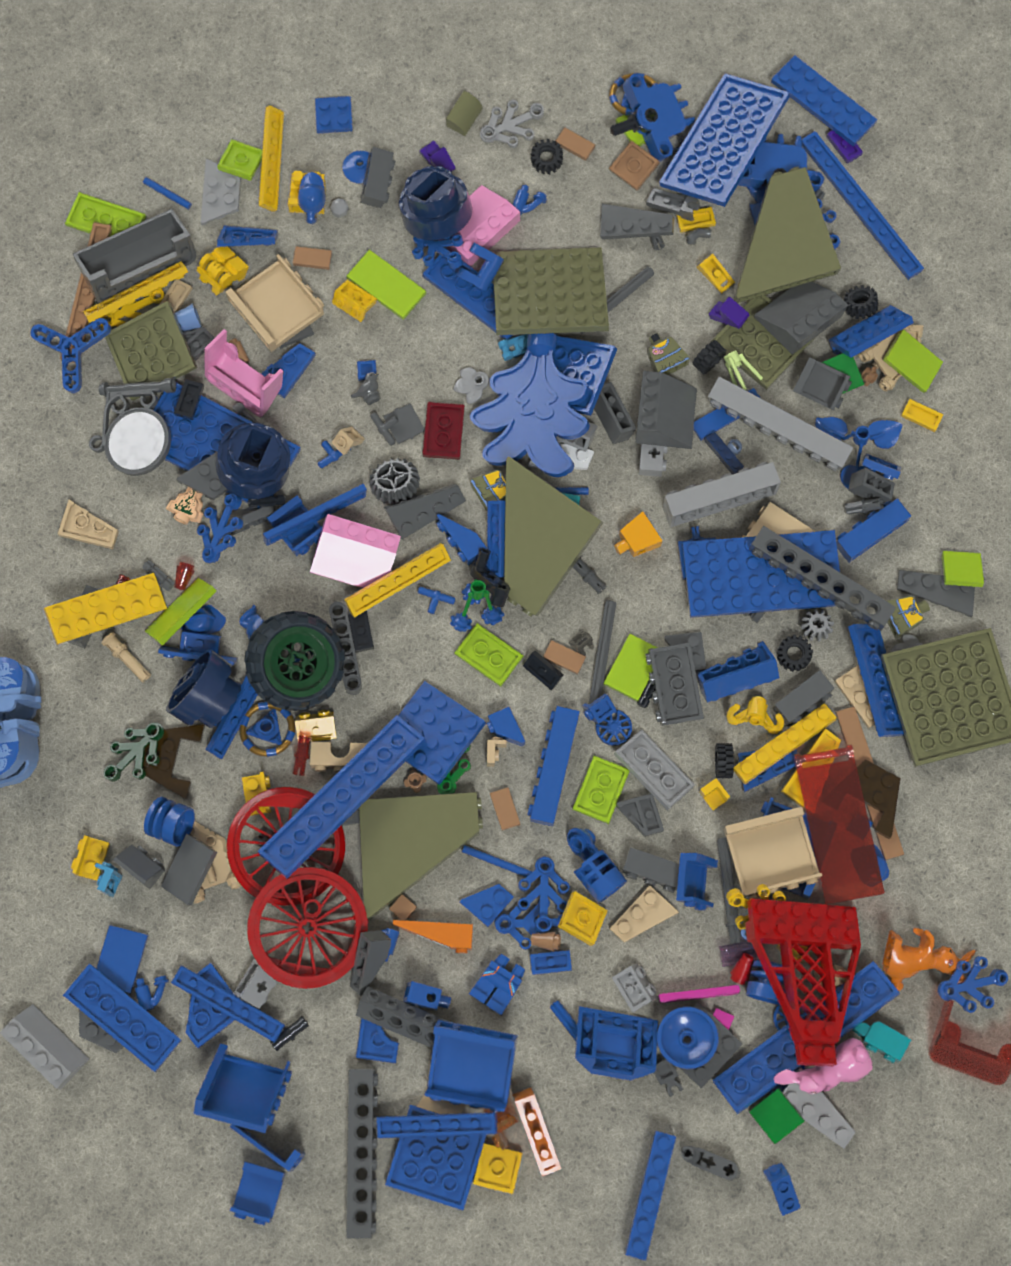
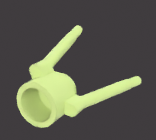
[724,351,763,390]

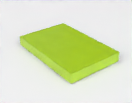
[883,329,943,393]
[454,623,523,687]
[603,634,658,702]
[572,756,629,824]

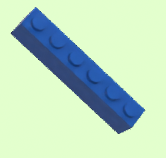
[528,706,580,827]
[625,1131,676,1261]

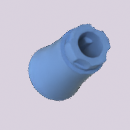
[175,303,202,332]

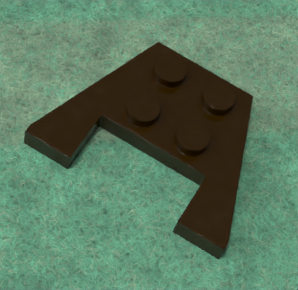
[134,725,205,799]
[821,759,901,839]

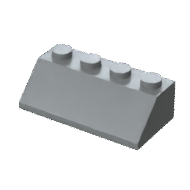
[0,1004,90,1090]

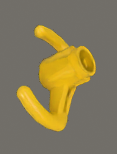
[726,696,784,734]

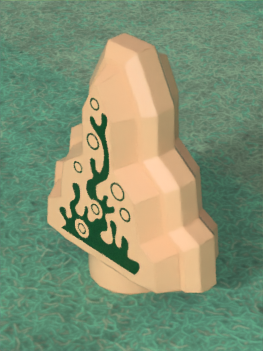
[166,487,203,525]

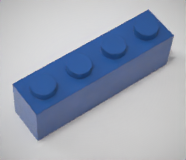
[836,498,911,563]

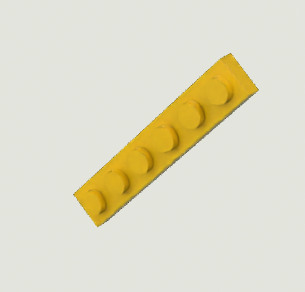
[259,105,284,212]
[83,261,188,323]
[344,543,451,617]
[733,703,837,785]

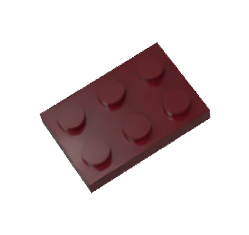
[423,402,465,460]

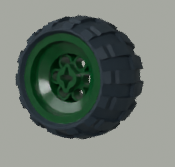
[244,611,346,711]

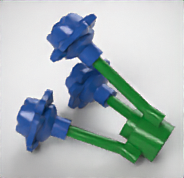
[450,579,504,632]

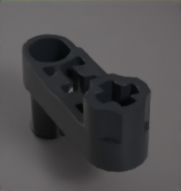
[470,548,510,607]

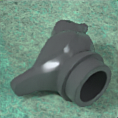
[350,372,381,405]

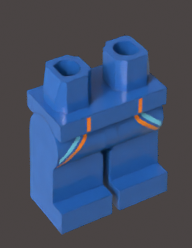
[469,954,525,1016]

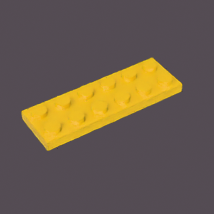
[44,573,167,645]

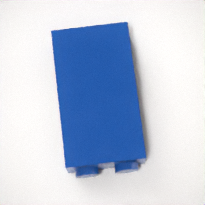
[230,1124,305,1172]

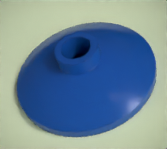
[342,151,369,184]

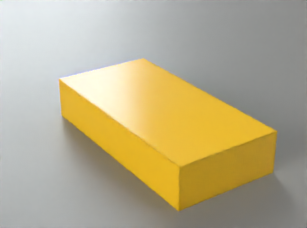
[676,207,716,233]
[901,399,944,432]

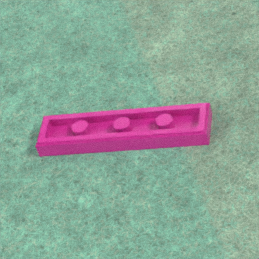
[658,985,740,1004]

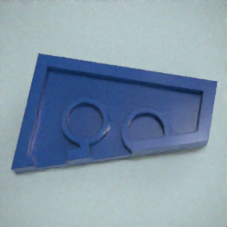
[217,226,278,247]
[737,749,799,792]

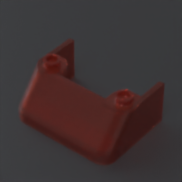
[929,1000,1011,1085]

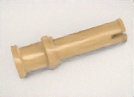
[101,632,151,683]

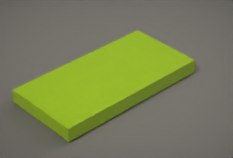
[65,192,147,237]
[346,249,426,320]
[145,577,217,645]

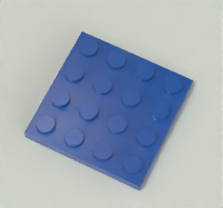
[555,336,617,416]
[398,681,486,785]
[385,1105,487,1210]

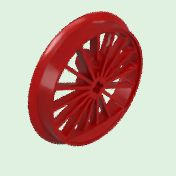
[227,787,345,906]
[247,867,368,989]

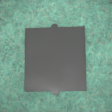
[383,403,425,444]

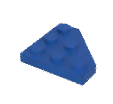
[186,963,236,1049]

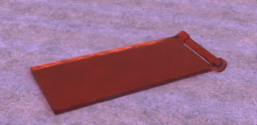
[793,744,885,904]

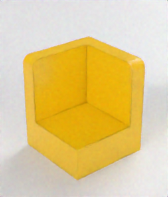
[699,778,730,810]

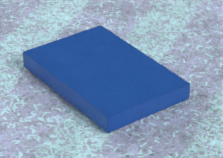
[96,925,148,994]

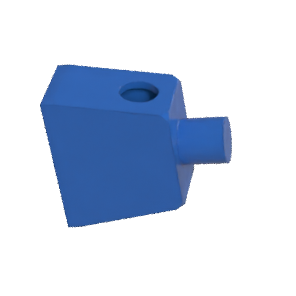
[403,981,451,1010]

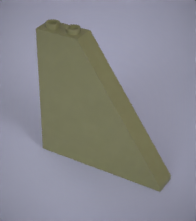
[733,167,841,303]
[504,456,603,617]
[359,792,483,920]

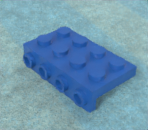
[829,305,914,358]

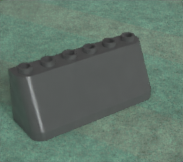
[73,209,196,303]

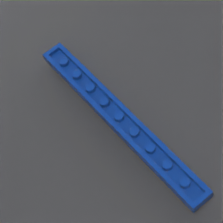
[801,131,924,280]

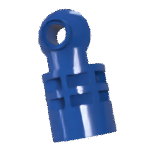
[567,828,627,904]

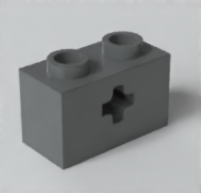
[848,468,895,503]

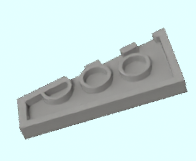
[782,1067,856,1149]

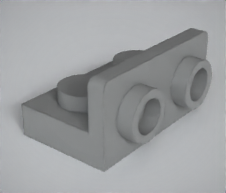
[612,963,658,1013]

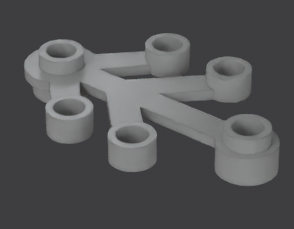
[480,100,544,148]

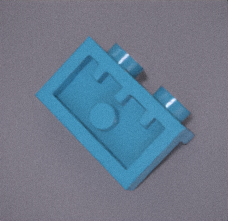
[95,862,123,897]

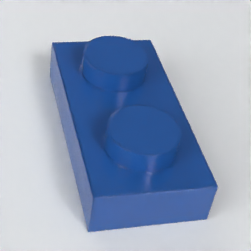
[530,950,572,975]

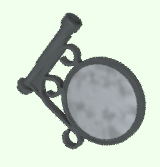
[89,378,176,476]

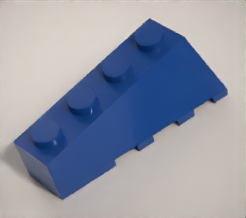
[697,641,780,702]

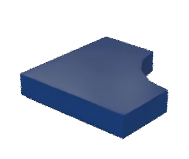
[356,1018,399,1063]

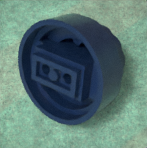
[399,166,472,240]
[216,423,290,499]
[166,649,242,728]

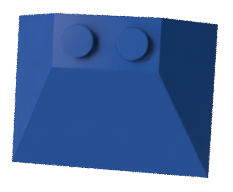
[575,1006,658,1081]

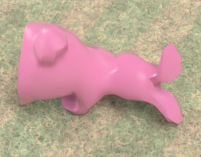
[774,1038,873,1094]

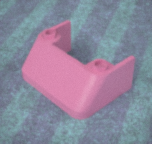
[205,329,283,417]

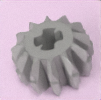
[801,609,834,642]

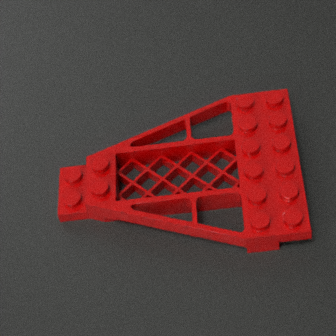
[745,898,861,1066]

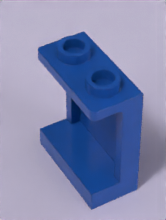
[267,495,323,557]
[676,853,718,911]

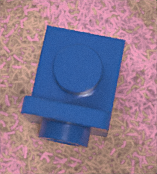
[582,694,617,724]

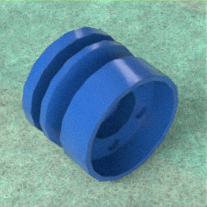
[144,796,195,847]
[745,961,785,1005]

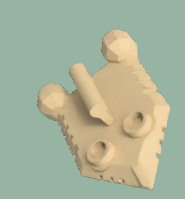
[858,325,924,392]
[190,821,242,904]

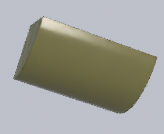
[446,90,483,136]

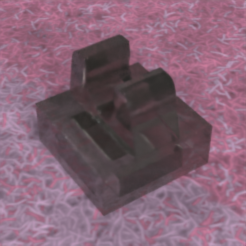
[568,631,594,656]

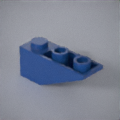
[436,514,487,566]

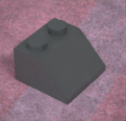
[113,844,165,889]

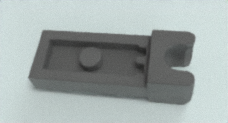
[646,188,700,221]

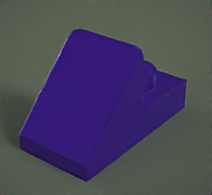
[420,140,456,172]
[708,297,750,329]

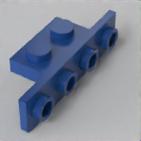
[158,630,238,665]

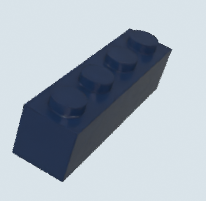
[705,431,744,475]

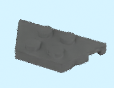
[176,451,228,500]
[79,1009,124,1053]

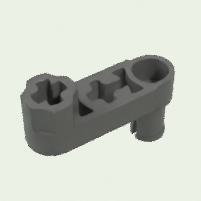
[681,1146,741,1181]

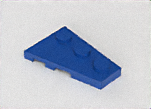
[261,343,316,399]

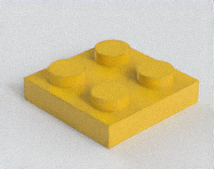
[558,891,608,946]
[473,1144,523,1194]

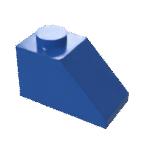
[486,707,525,746]

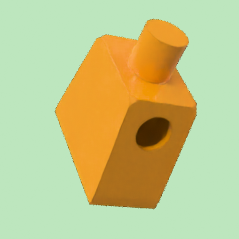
[614,512,662,557]

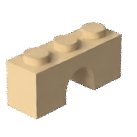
[310,742,368,772]

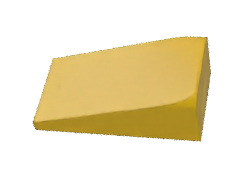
[697,254,735,294]

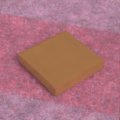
[609,140,660,191]

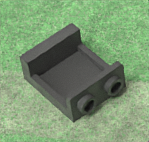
[793,357,852,411]

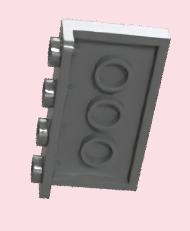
[645,643,704,726]

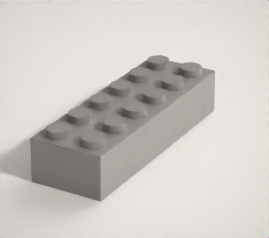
[663,462,781,528]

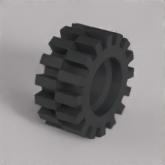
[531,139,563,175]
[844,285,879,319]
[692,340,727,375]
[777,635,813,672]
[715,743,734,779]

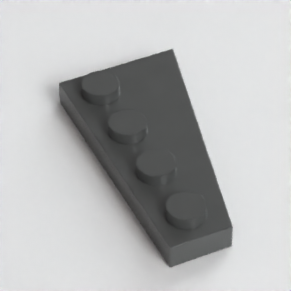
[600,204,674,239]
[384,484,466,540]
[897,570,975,618]

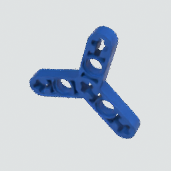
[30,318,111,393]

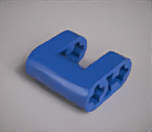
[456,243,504,292]

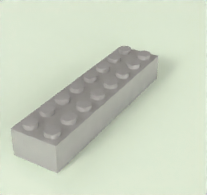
[708,377,853,472]

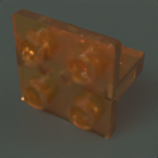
[484,1110,520,1150]

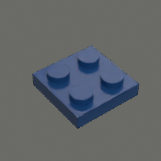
[315,96,353,133]
[862,453,901,480]

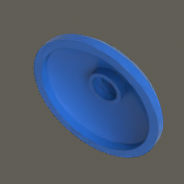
[657,1007,718,1069]

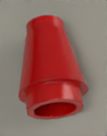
[730,953,754,985]

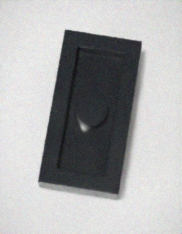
[174,379,204,420]
[348,611,374,653]
[523,651,564,691]

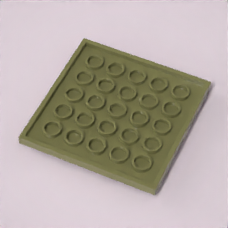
[493,247,609,335]
[881,628,1011,767]

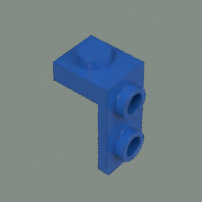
[763,1163,801,1216]

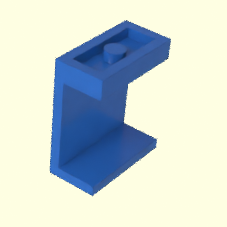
[230,1162,286,1225]

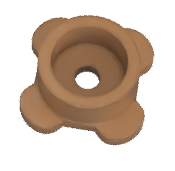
[861,366,878,387]
[404,770,427,793]

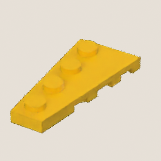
[781,729,841,815]

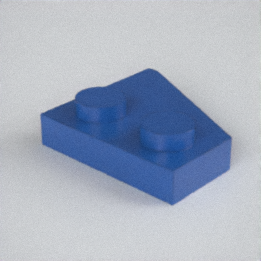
[459,884,514,927]

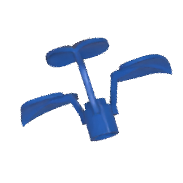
[815,417,903,494]

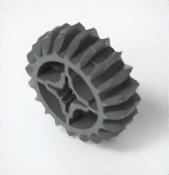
[369,457,420,505]

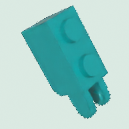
[853,1021,911,1064]

